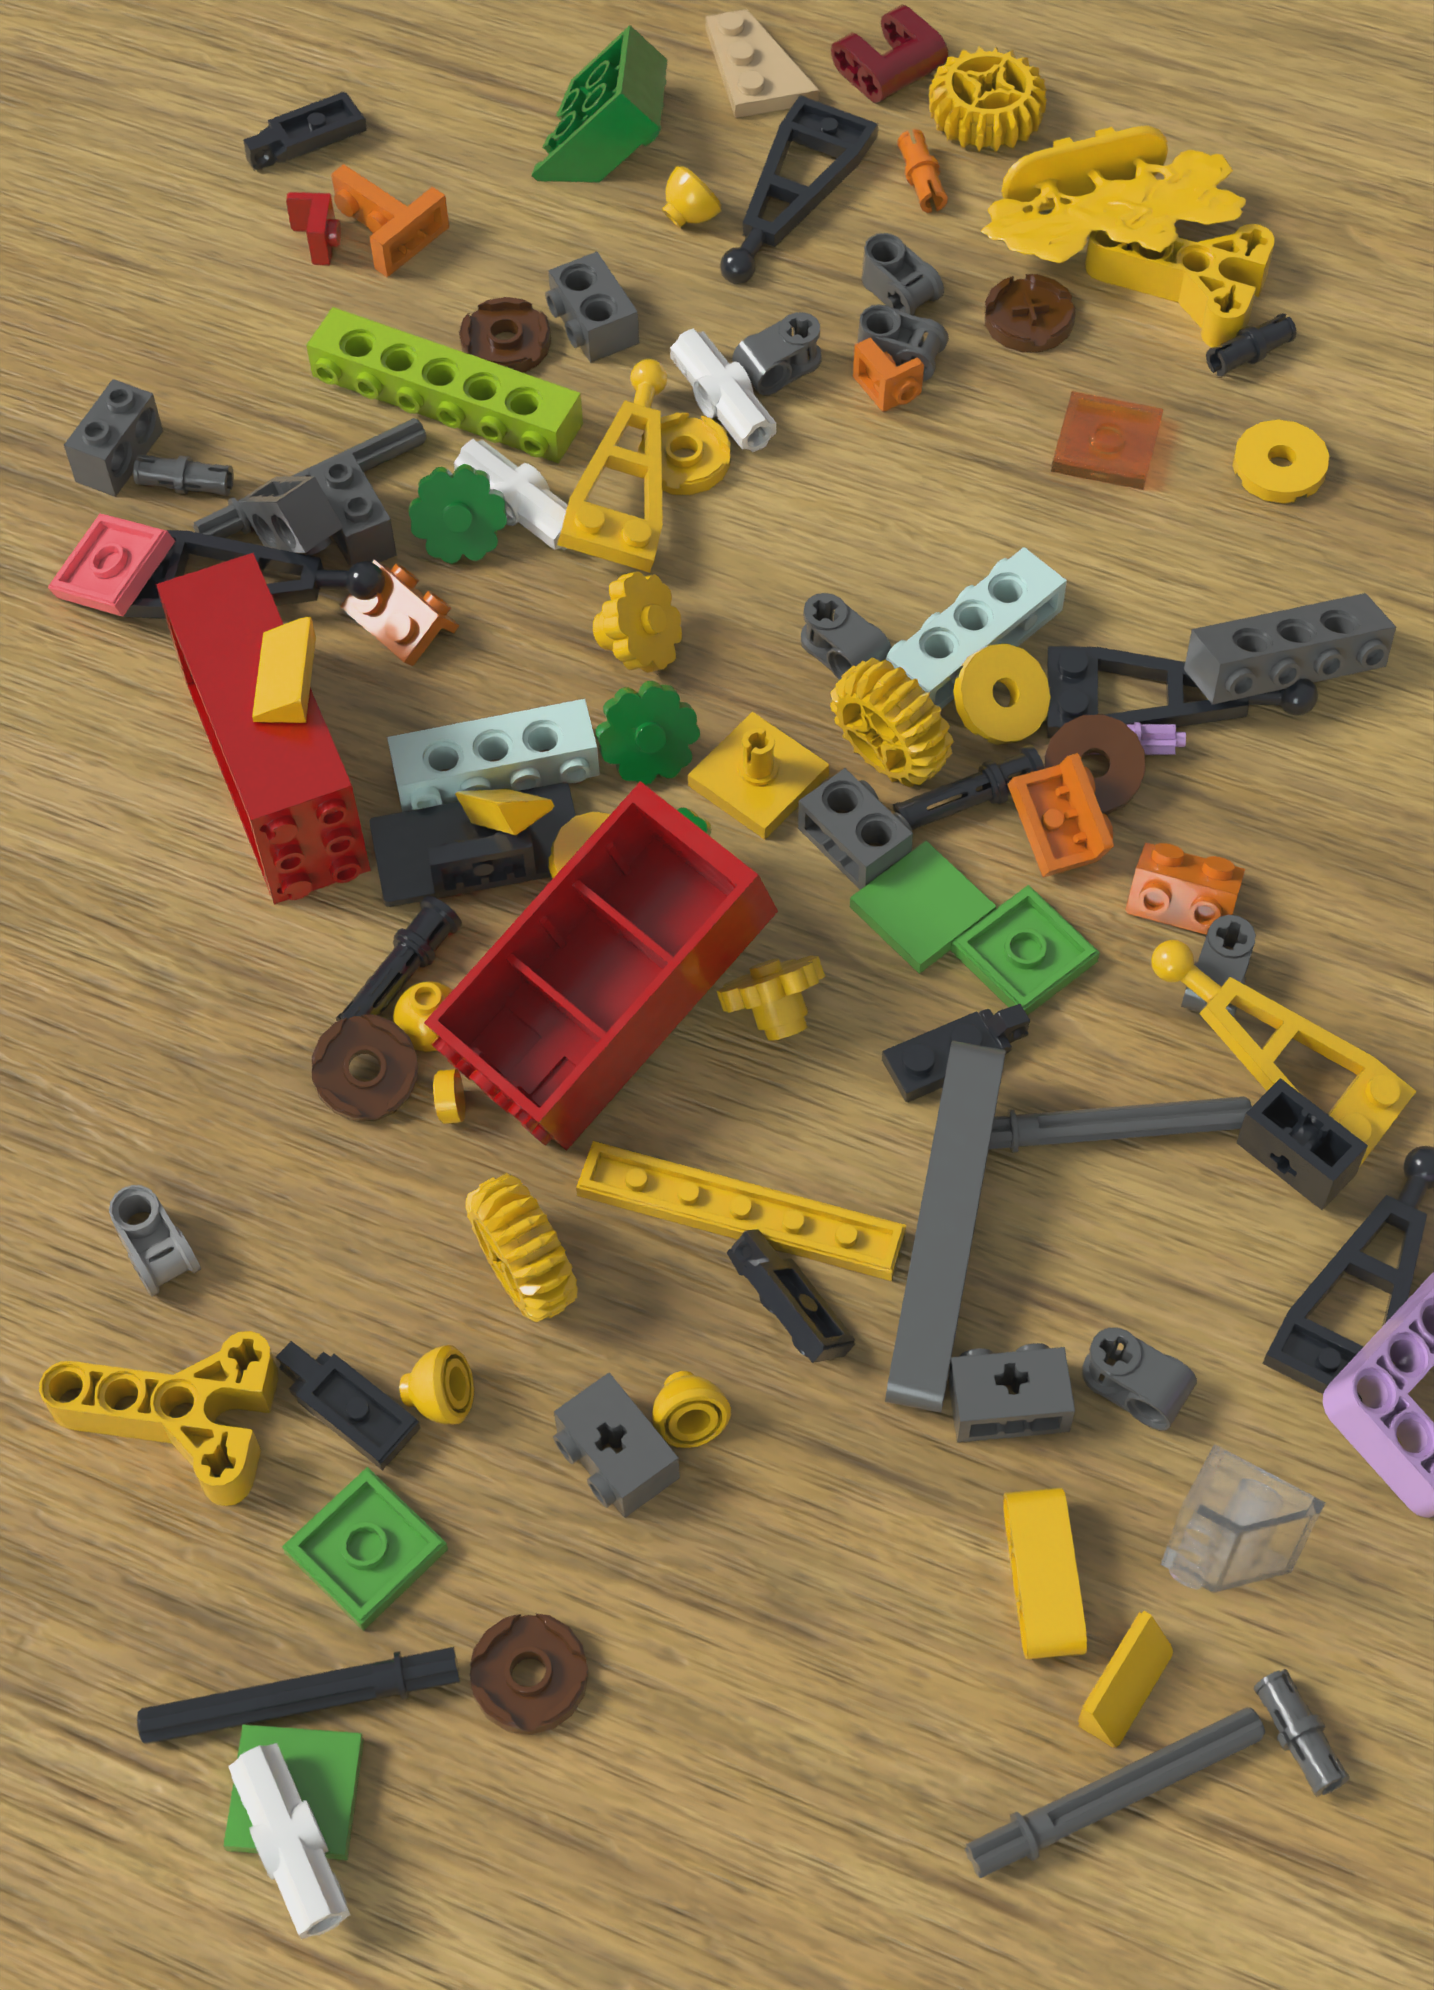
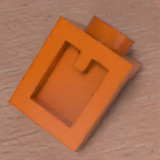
[853,337,924,412]

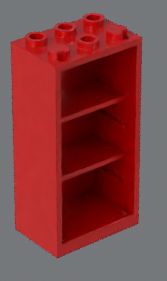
[156,553,371,905]
[424,781,778,1151]

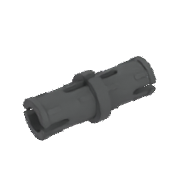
[133,454,234,496]
[1253,1669,1350,1797]

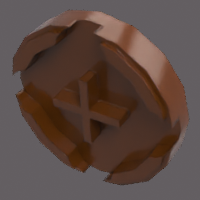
[984,274,1076,352]

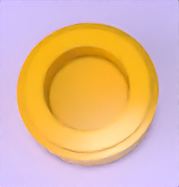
[433,1069,465,1124]

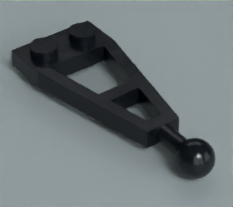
[720,95,878,284]
[124,530,385,619]
[1047,646,1318,738]
[1262,1146,1434,1403]

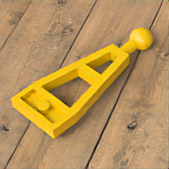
[557,359,668,573]
[1151,940,1416,1166]

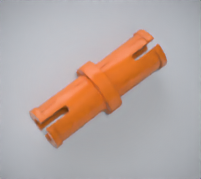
[897,129,948,213]

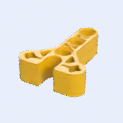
[1085,224,1275,347]
[39,1331,278,1506]

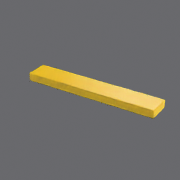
[576,1141,907,1281]

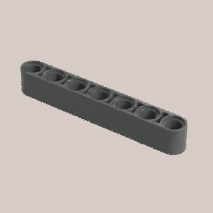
[885,1041,1006,1413]

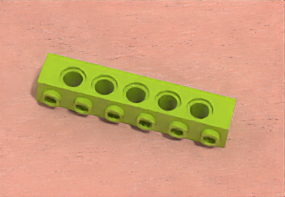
[306,307,583,464]

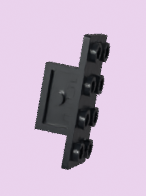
[369,782,576,907]

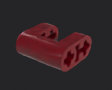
[831,5,949,103]

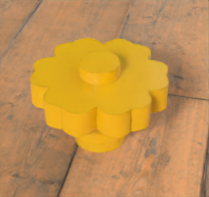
[593,571,682,673]
[716,955,825,1041]

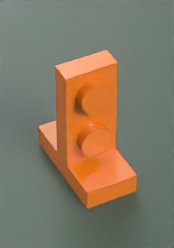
[331,164,449,278]

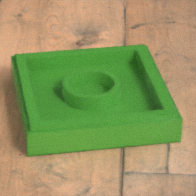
[850,841,996,974]
[951,885,1100,1016]
[282,1467,448,1631]
[223,1725,364,1860]

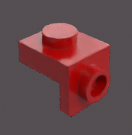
[286,192,341,265]

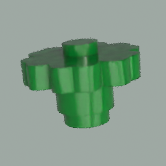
[408,464,507,564]
[595,681,700,785]

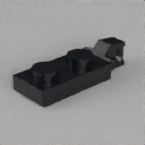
[243,92,367,170]
[882,1004,1030,1102]
[727,1229,855,1363]
[276,1341,421,1471]

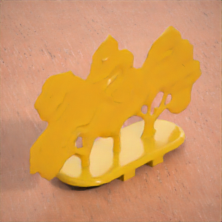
[981,126,1246,263]

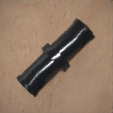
[1206,313,1297,377]

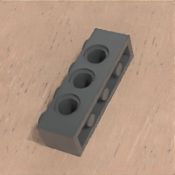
[1184,593,1396,704]

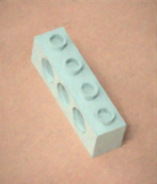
[886,547,1067,709]
[387,699,600,812]

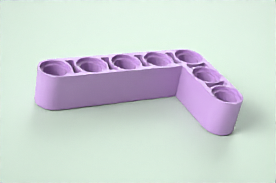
[1323,1272,1434,1518]

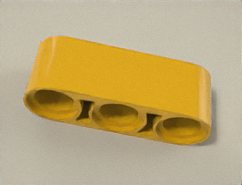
[1003,1488,1087,1660]

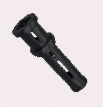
[893,744,1045,830]
[336,896,462,1021]

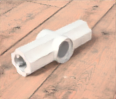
[670,328,776,453]
[454,439,567,550]
[229,1743,351,1939]

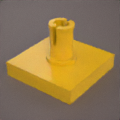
[688,711,829,840]

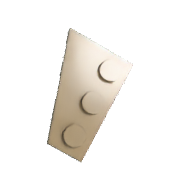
[705,9,819,118]

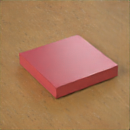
[48,513,175,617]

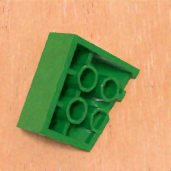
[531,25,668,182]

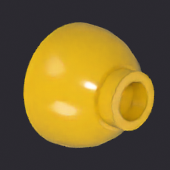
[661,166,721,228]
[393,981,452,1052]
[399,1345,474,1424]
[652,1371,731,1448]

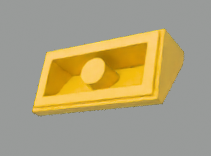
[252,617,316,723]
[455,789,554,835]
[1078,1611,1173,1748]

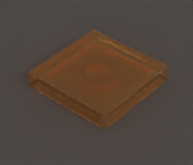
[1051,391,1163,490]

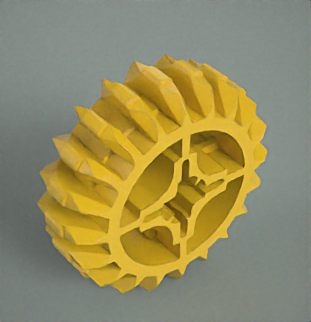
[929,46,1047,152]
[830,657,954,788]
[465,1173,578,1322]

